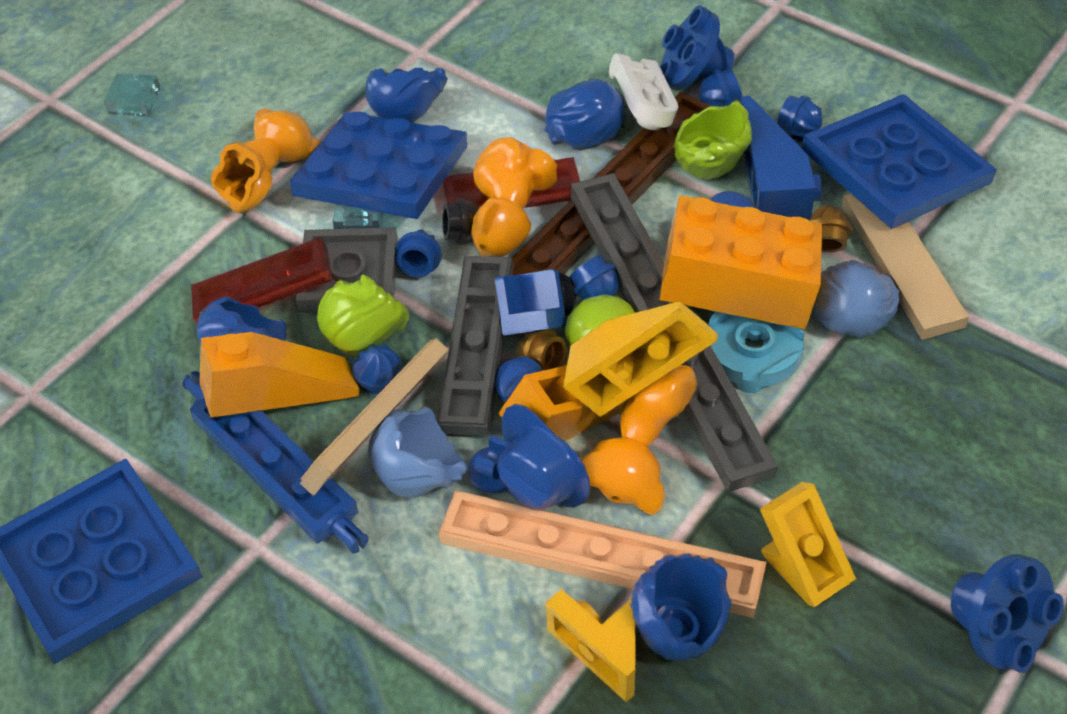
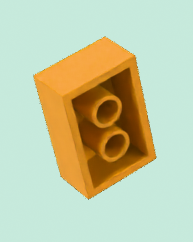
[659,195,822,330]

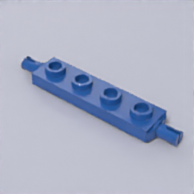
[182,371,369,554]

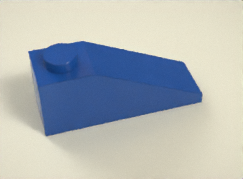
[740,96,821,220]

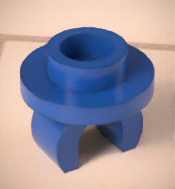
[468,435,510,494]

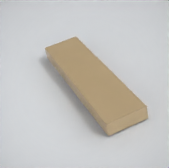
[842,193,969,340]
[300,338,449,496]

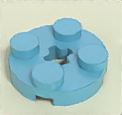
[708,312,804,393]

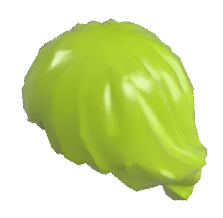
[673,100,752,181]
[317,274,410,356]

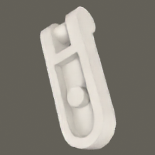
[609,53,678,130]

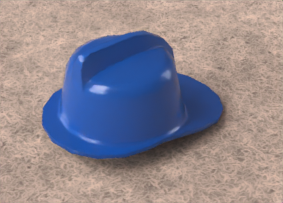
[497,404,590,510]

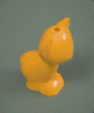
[211,108,321,213]
[471,137,557,257]
[581,365,697,515]

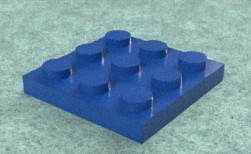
[801,94,997,229]
[290,111,468,219]
[0,458,203,665]

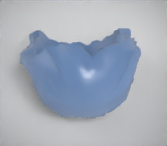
[811,260,900,338]
[368,407,467,498]

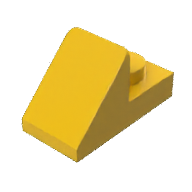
[760,482,856,607]
[545,589,635,703]

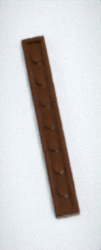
[512,92,710,275]

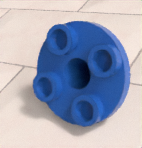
[660,5,735,91]
[950,554,1064,672]

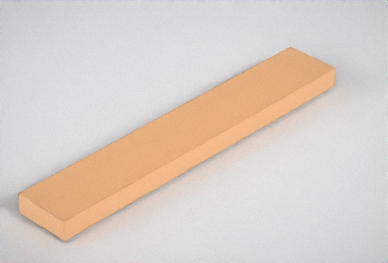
[438,490,766,618]

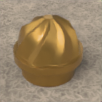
[809,205,853,252]
[516,329,567,371]

